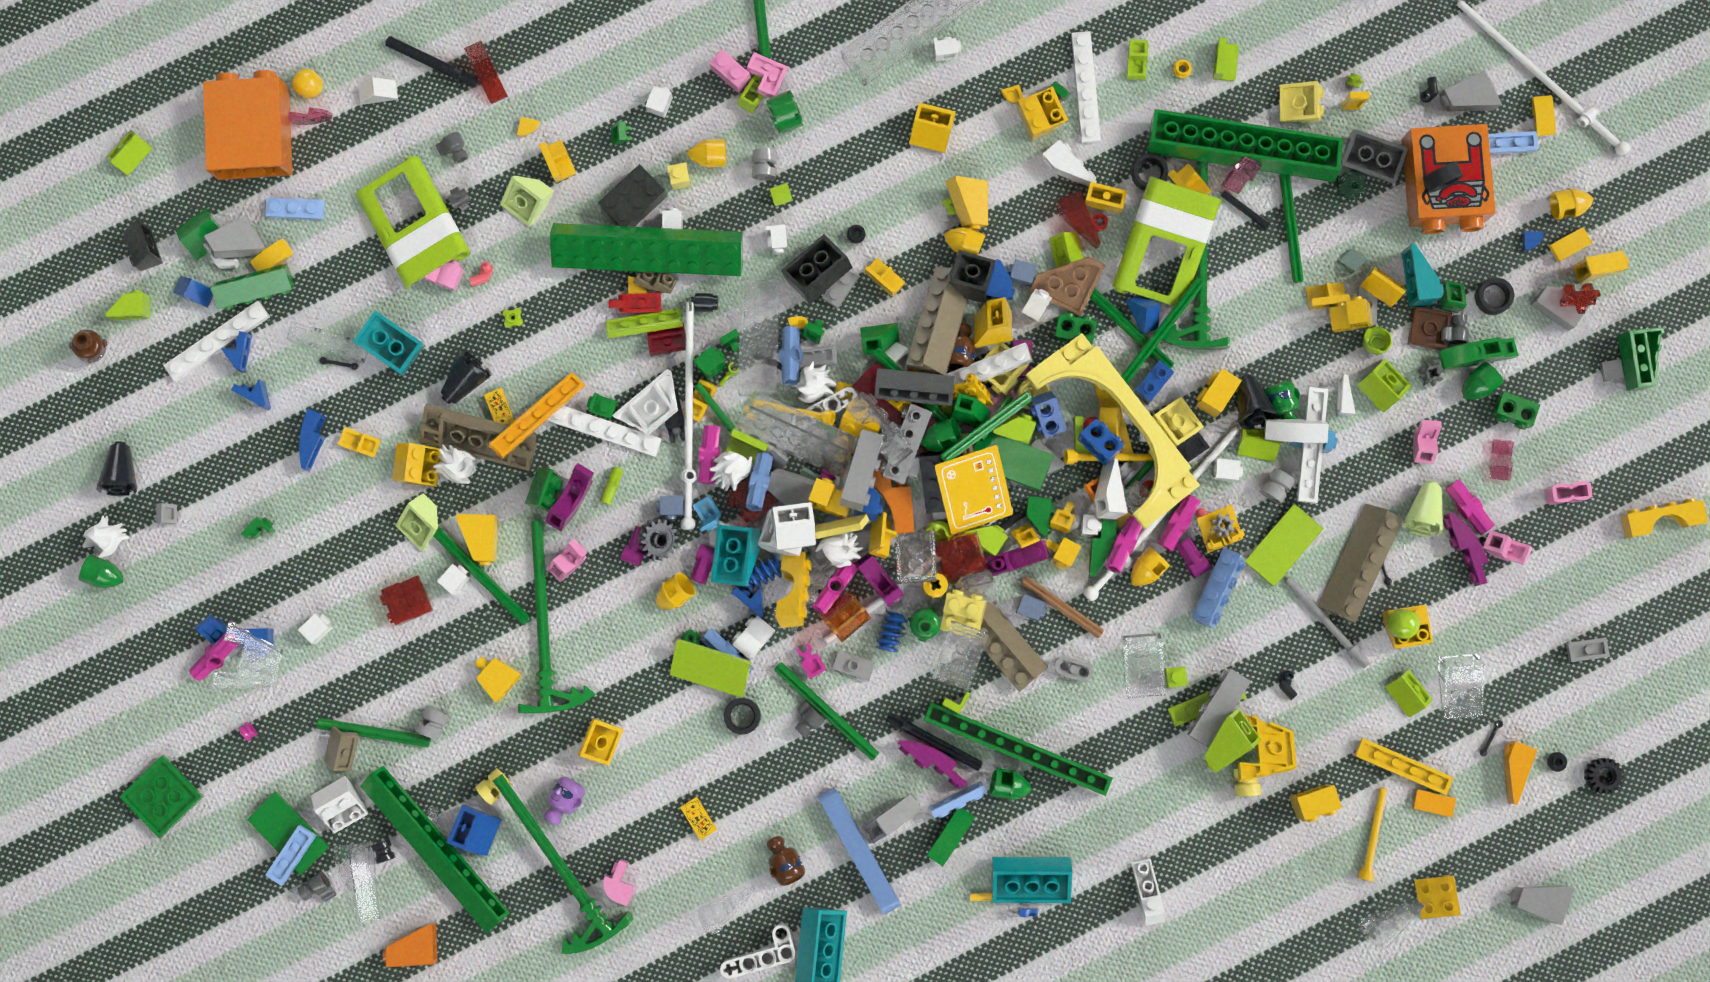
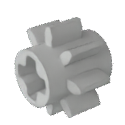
[1210,514,1235,538]

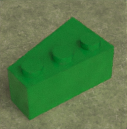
[1617,327,1665,391]

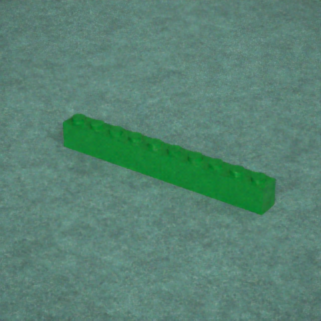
[923,702,1113,796]
[360,766,510,934]

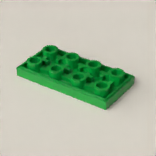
[973,432,1054,491]
[247,791,330,875]

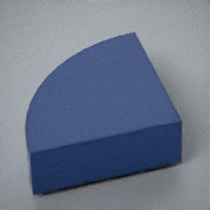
[1523,231,1544,251]
[1018,907,1038,917]

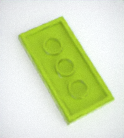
[1245,504,1324,587]
[670,639,752,698]

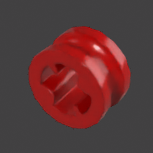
[1090,213,1108,232]

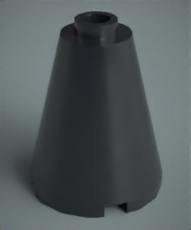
[441,351,492,404]
[1237,374,1276,430]
[96,441,137,496]

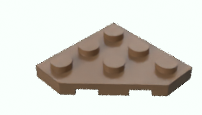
[1029,256,1106,316]

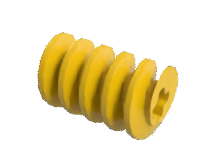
[922,573,948,599]

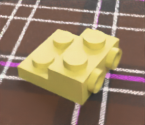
[1280,81,1324,124]
[983,343,1029,396]
[1152,396,1204,447]
[940,589,987,639]

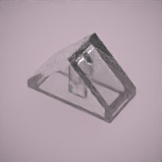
[961,570,998,605]

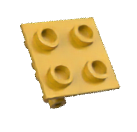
[953,373,994,406]
[1196,504,1245,553]
[1414,875,1461,919]

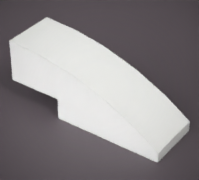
[1264,419,1329,443]

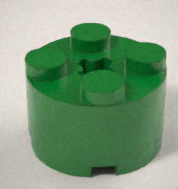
[766,90,804,134]

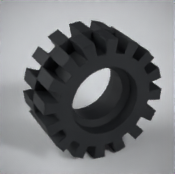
[1584,758,1625,794]

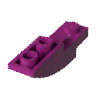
[1443,512,1489,586]
[974,540,1050,581]
[898,740,967,789]

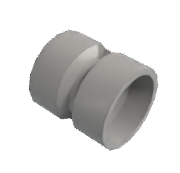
[752,148,777,181]
[1260,468,1296,504]
[415,705,450,740]

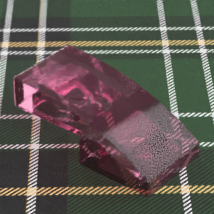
[288,107,332,125]
[1221,156,1262,194]
[1490,439,1514,481]

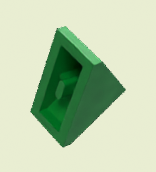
[1439,281,1467,313]

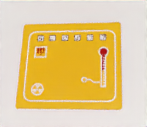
[935,445,1013,535]

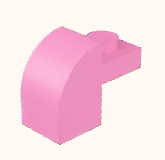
[1413,420,1442,464]
[1483,530,1532,565]
[547,539,587,582]
[603,859,636,906]

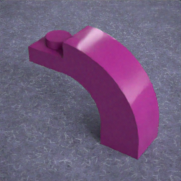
[545,463,594,532]
[854,552,904,607]

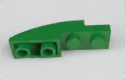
[1438,337,1519,370]

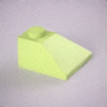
[500,176,554,227]
[395,493,438,551]

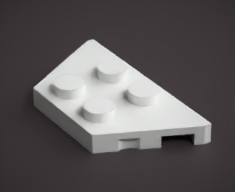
[613,369,678,435]

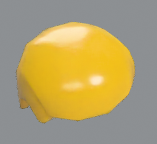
[292,69,323,99]

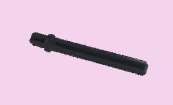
[385,36,478,87]
[886,713,983,771]

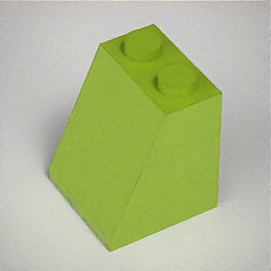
[1204,707,1262,773]

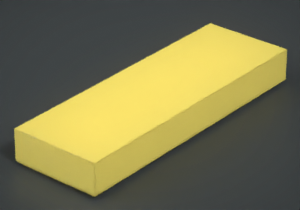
[815,514,869,539]

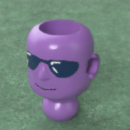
[544,776,585,826]

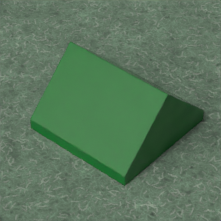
[175,208,220,260]

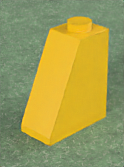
[946,176,988,231]
[1573,251,1629,284]
[456,514,498,566]

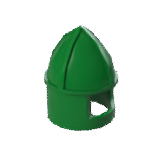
[1462,362,1504,400]
[920,418,961,452]
[79,554,124,588]
[989,767,1032,801]

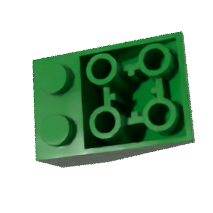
[525,467,563,512]

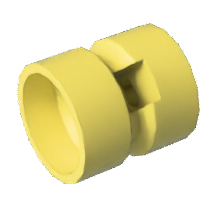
[475,768,513,806]
[1233,768,1261,797]

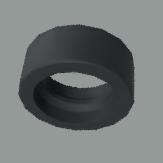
[1131,153,1169,191]
[1423,162,1463,193]
[1475,277,1515,315]
[724,698,761,735]

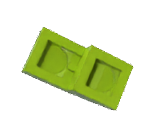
[1127,39,1149,81]

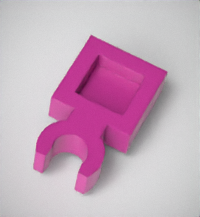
[797,643,827,679]

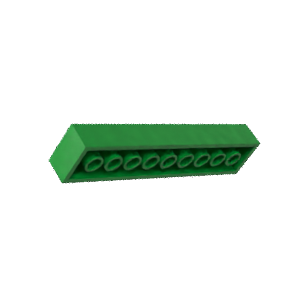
[1147,109,1343,182]
[550,223,743,276]

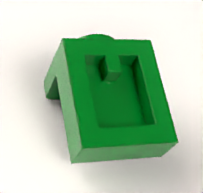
[587,392,618,420]
[241,517,275,540]

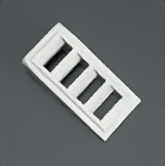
[1336,375,1355,416]

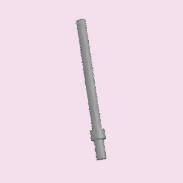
[1285,576,1370,668]

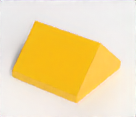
[1360,265,1406,308]
[578,718,624,766]

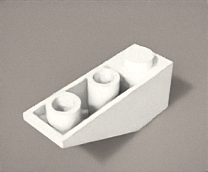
[1041,140,1097,187]
[1094,458,1127,519]
[1131,859,1165,926]

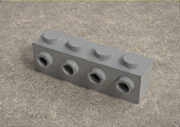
[880,404,932,485]
[840,429,886,512]
[1187,669,1251,748]

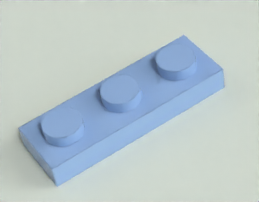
[1488,131,1538,154]
[265,197,325,220]
[929,781,987,818]
[266,825,317,886]

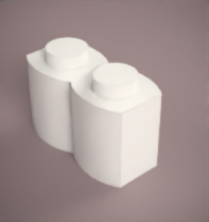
[732,615,775,661]

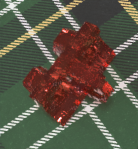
[1560,283,1601,314]

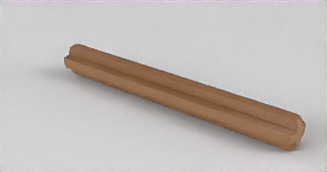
[1021,576,1104,638]

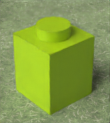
[1163,666,1188,688]

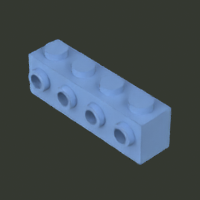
[1192,547,1246,629]

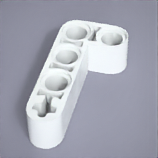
[720,923,796,979]

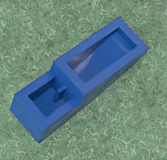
[299,409,326,472]

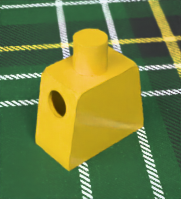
[474,656,523,703]

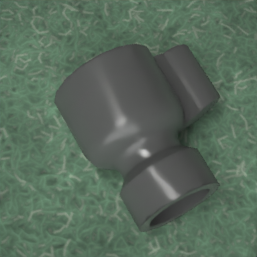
[435,132,469,164]
[1441,314,1469,345]
[795,700,826,738]
[298,872,336,902]

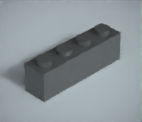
[875,369,955,406]

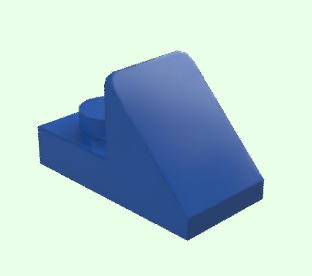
[221,331,252,373]
[231,379,271,410]
[731,587,764,618]
[195,614,229,644]

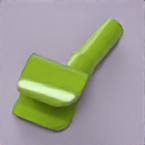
[719,362,740,387]

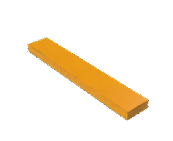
[489,372,585,459]

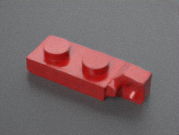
[608,292,662,313]

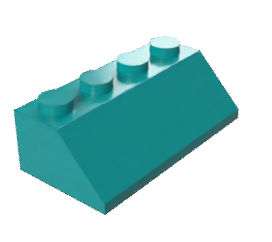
[992,857,1073,903]
[795,907,847,982]

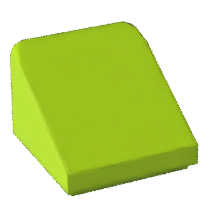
[770,183,792,206]

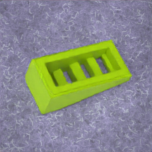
[737,75,764,114]

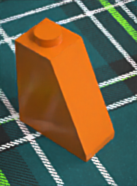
[383,922,438,967]

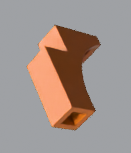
[873,462,914,535]

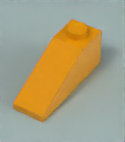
[1503,741,1538,805]

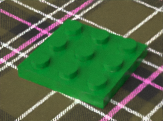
[120,755,204,838]

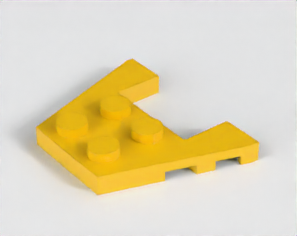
[1238,710,1297,782]

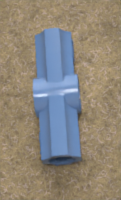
[778,326,803,386]
[745,452,773,512]
[700,628,753,673]

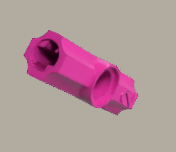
[698,425,721,484]
[1445,479,1495,535]
[1157,494,1201,552]
[1105,516,1142,574]
[811,562,858,616]
[189,632,239,681]

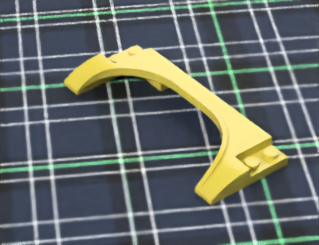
[1025,333,1200,529]

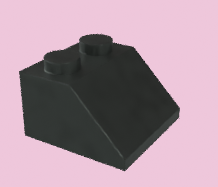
[123,220,163,271]
[949,250,996,303]

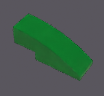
[1088,519,1118,578]
[926,808,975,867]

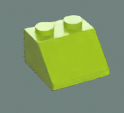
[1357,358,1412,413]

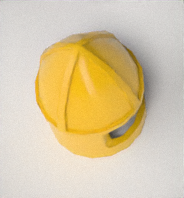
[687,138,727,169]
[1549,188,1594,220]
[944,227,986,255]
[1131,546,1170,586]
[655,572,696,610]

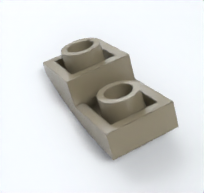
[633,272,678,294]

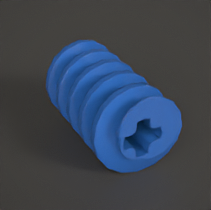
[747,554,782,591]
[874,610,908,652]

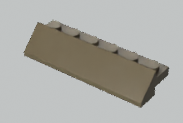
[906,265,968,375]
[419,403,537,471]
[1318,504,1404,623]
[944,579,1048,692]

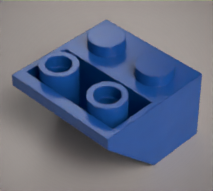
[447,805,502,856]

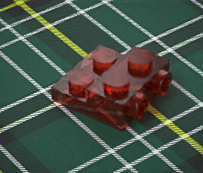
[727,475,779,524]
[935,531,987,580]
[379,575,434,626]

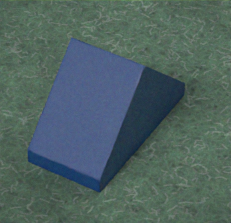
[173,276,213,308]
[1126,295,1160,334]

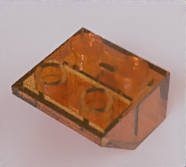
[819,590,871,642]

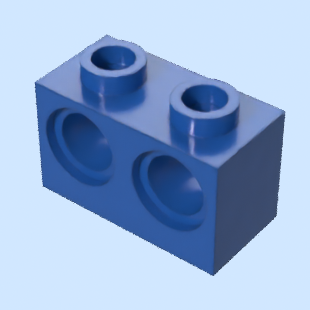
[1134,360,1174,405]
[1029,390,1066,438]
[1077,418,1124,466]

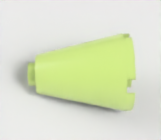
[1403,481,1443,537]

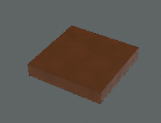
[1407,306,1452,350]

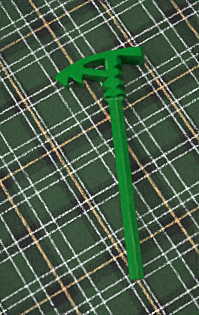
[1153,162,1230,350]
[518,520,596,714]
[493,774,634,954]

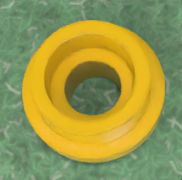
[1173,60,1192,79]

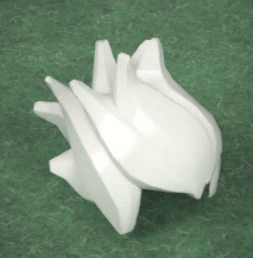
[793,361,836,403]
[433,445,476,484]
[710,451,752,491]
[82,516,129,558]
[816,532,863,568]

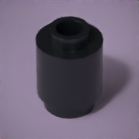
[691,293,718,312]

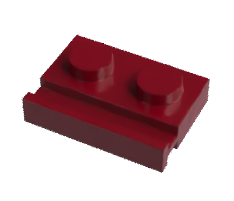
[647,322,686,356]

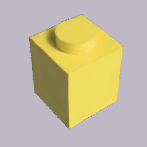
[667,162,691,190]

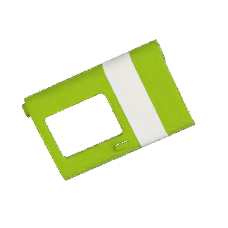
[356,156,471,290]
[1112,176,1222,306]

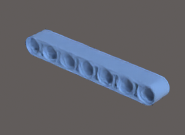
[817,787,901,915]

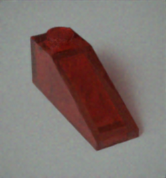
[464,41,508,104]
[1056,191,1101,249]

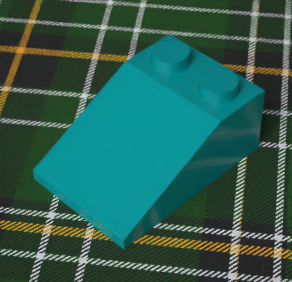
[1401,243,1444,308]
[353,310,425,376]
[711,524,762,586]

